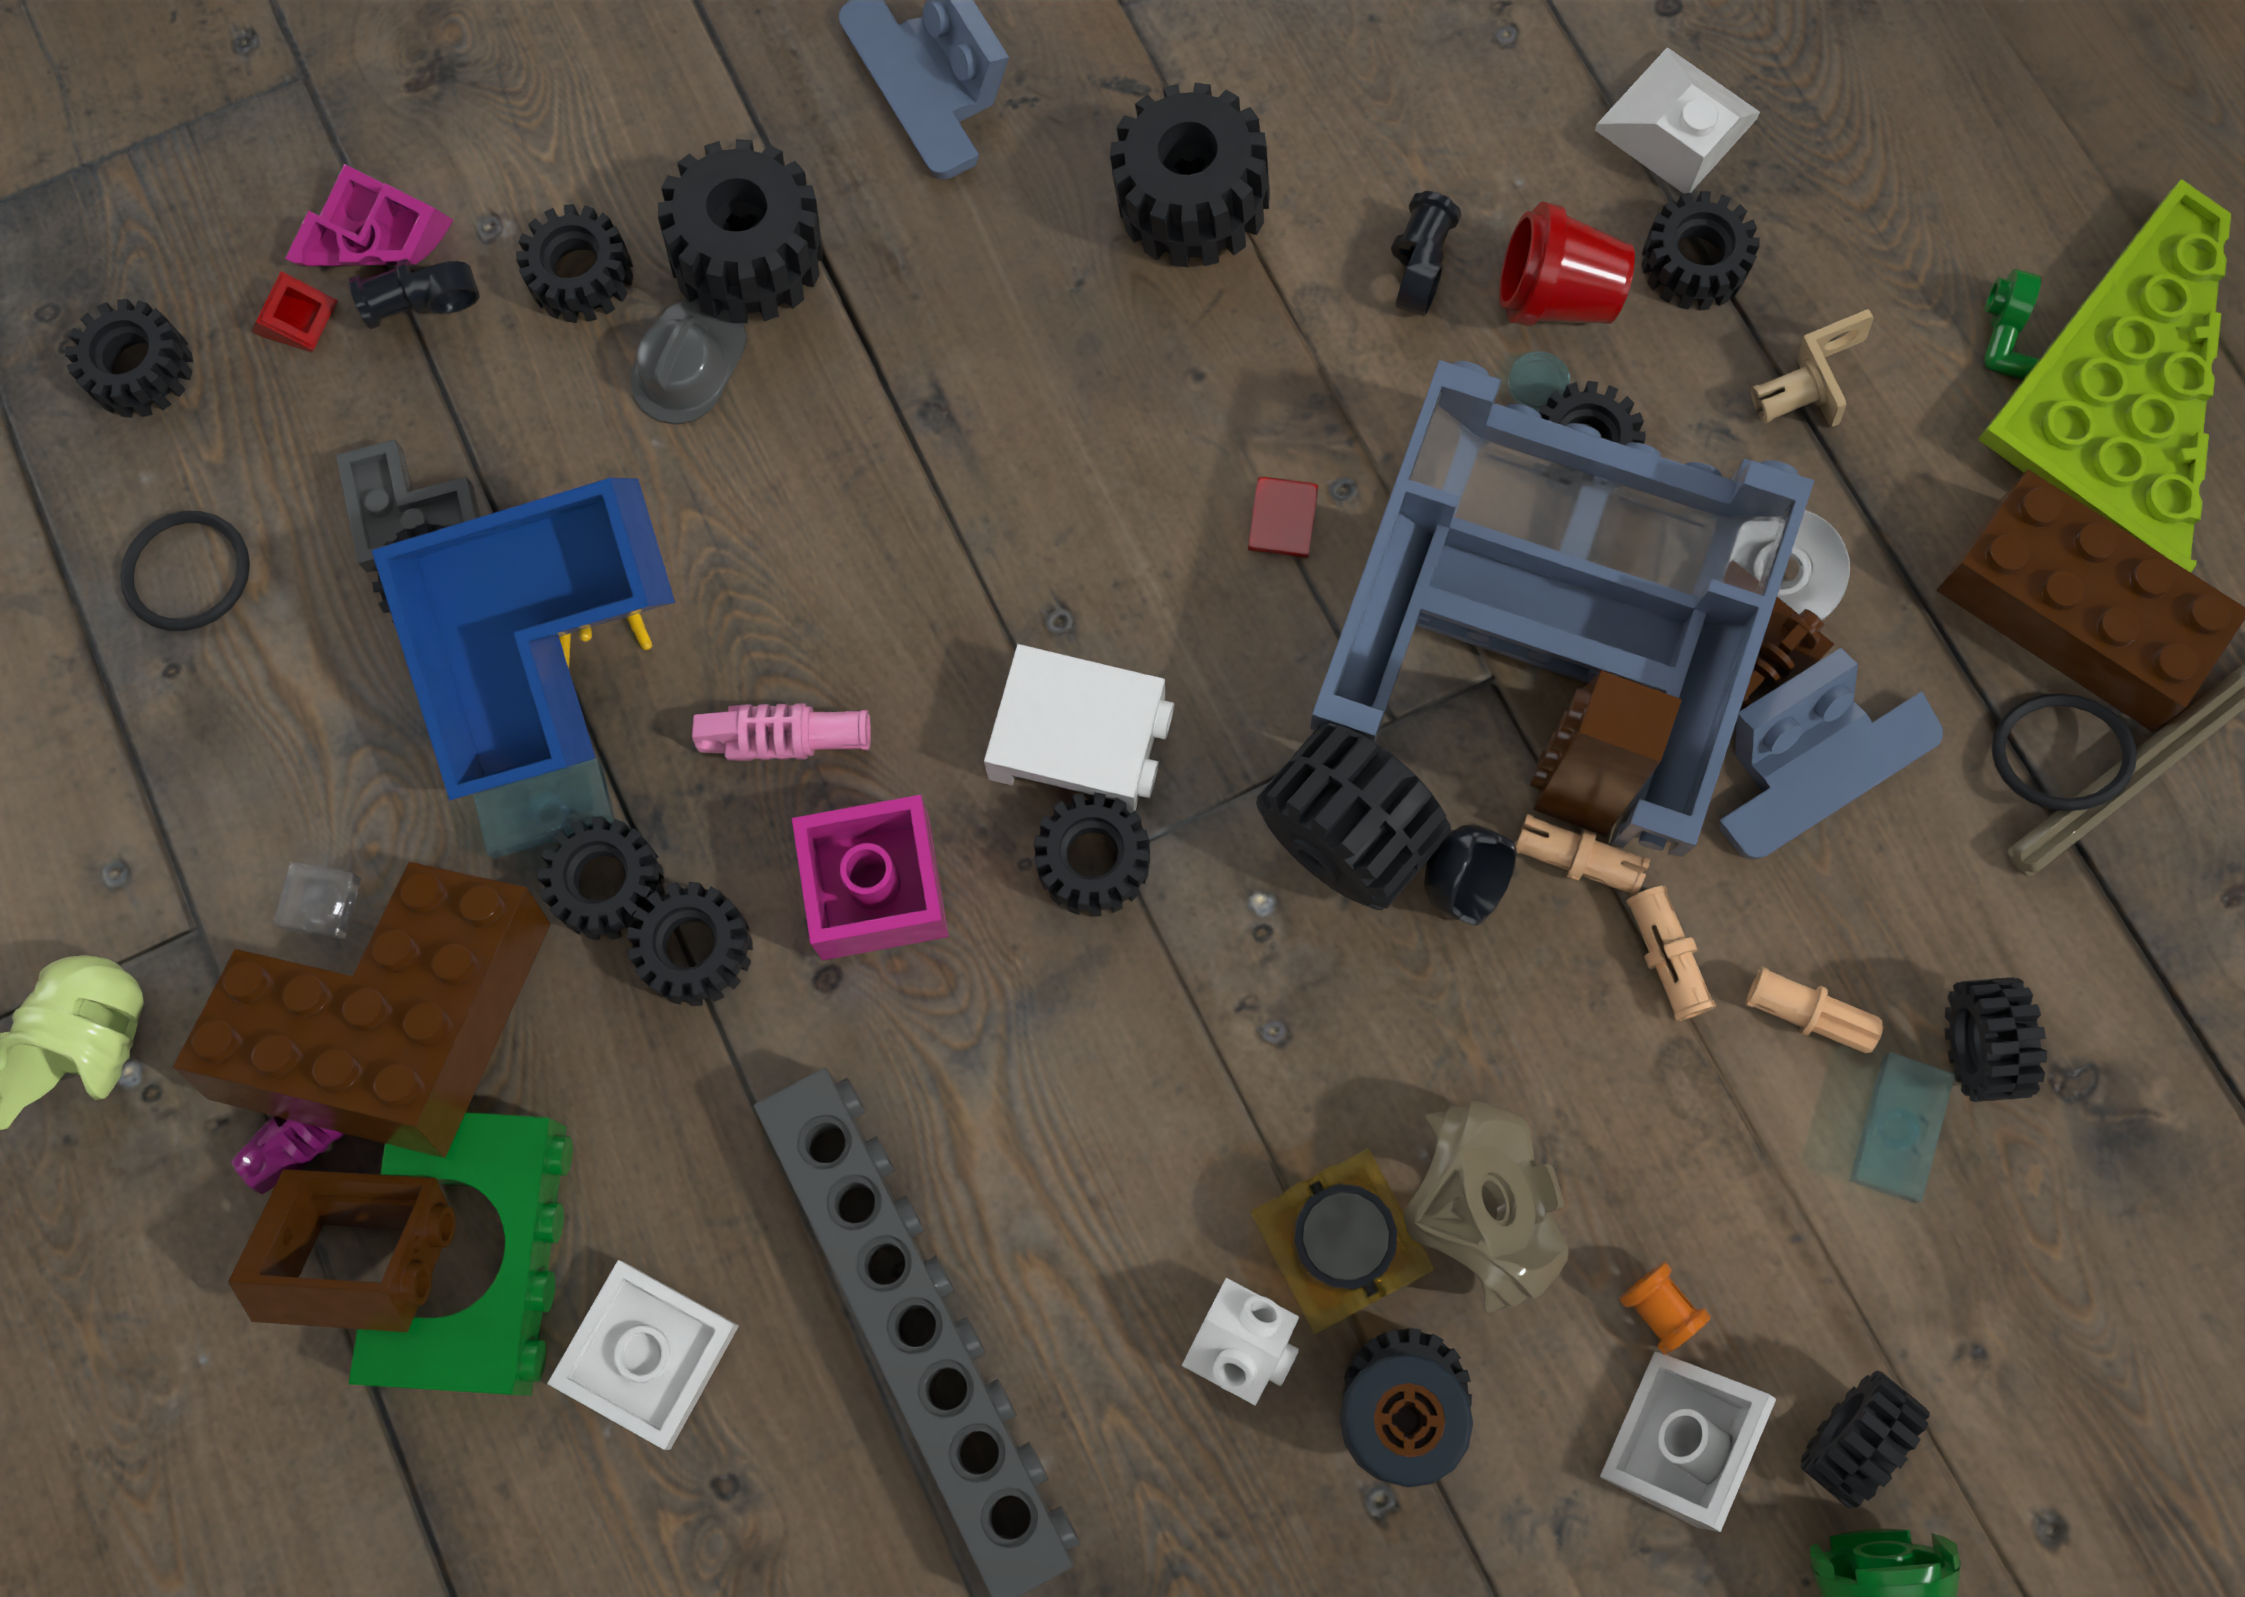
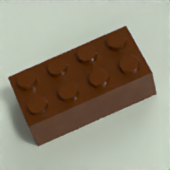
[1936,469,2245,732]

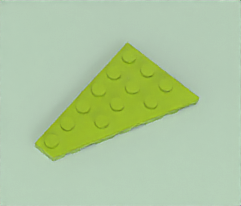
[1978,179,2231,573]

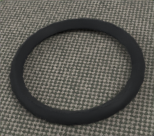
[120,511,250,631]
[1992,693,2137,811]

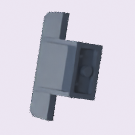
[839,0,1009,180]
[1720,648,1943,860]

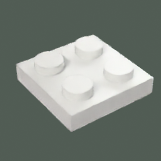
[547,1260,739,1450]

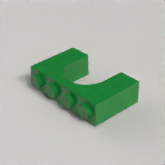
[348,1113,573,1396]

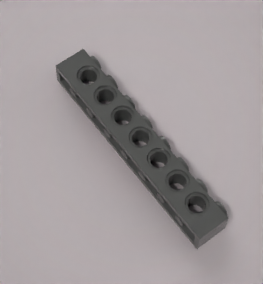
[753,1067,1081,1597]

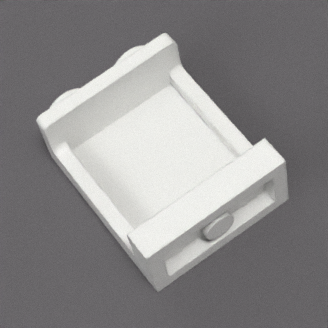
[984,644,1174,813]

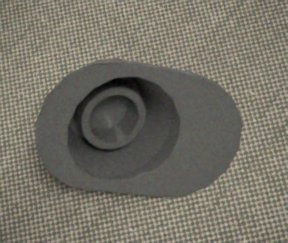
[631,298,747,425]

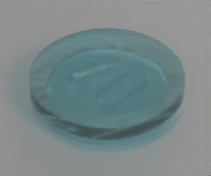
[1508,351,1570,411]

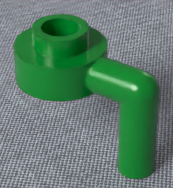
[1984,269,2041,380]

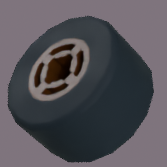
[1339,1354,1473,1488]

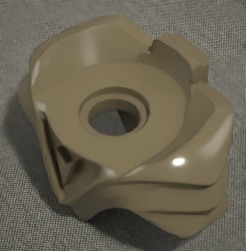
[1404,1100,1568,1313]

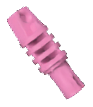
[692,703,871,761]

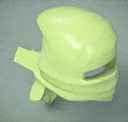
[0,955,144,1130]

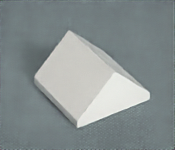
[1600,1351,1776,1532]

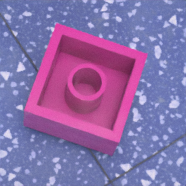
[792,795,949,961]

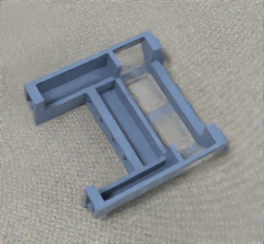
[1310,360,1815,857]

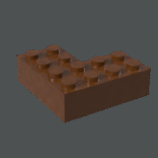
[172,862,551,1158]

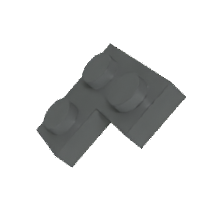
[336,439,480,572]

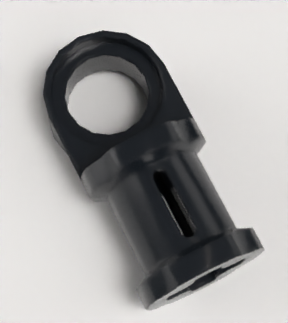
[1391,191,1462,316]
[349,258,480,329]

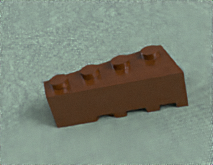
[1530,670,1682,836]

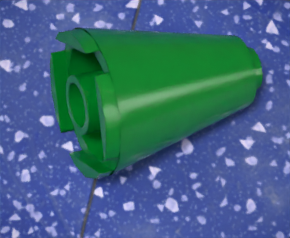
[1810,1529,1961,1597]

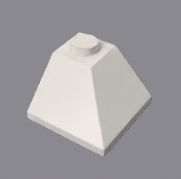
[1595,47,1760,194]

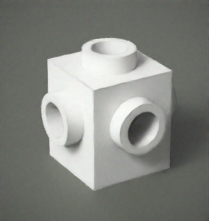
[1182,1278,1299,1406]

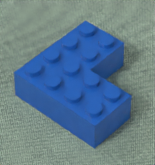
[371,478,675,800]

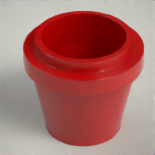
[1499,201,1635,327]

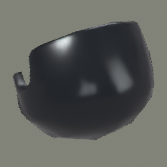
[1424,824,1517,925]

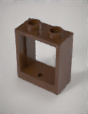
[228,1169,456,1333]

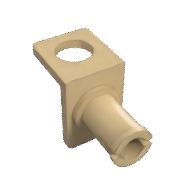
[1751,309,1874,427]

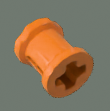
[1618,1261,1711,1355]

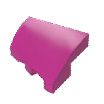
[285,164,453,266]

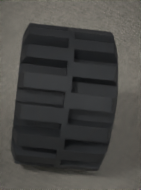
[1110,83,1270,268]
[658,139,823,324]
[1256,722,1451,910]

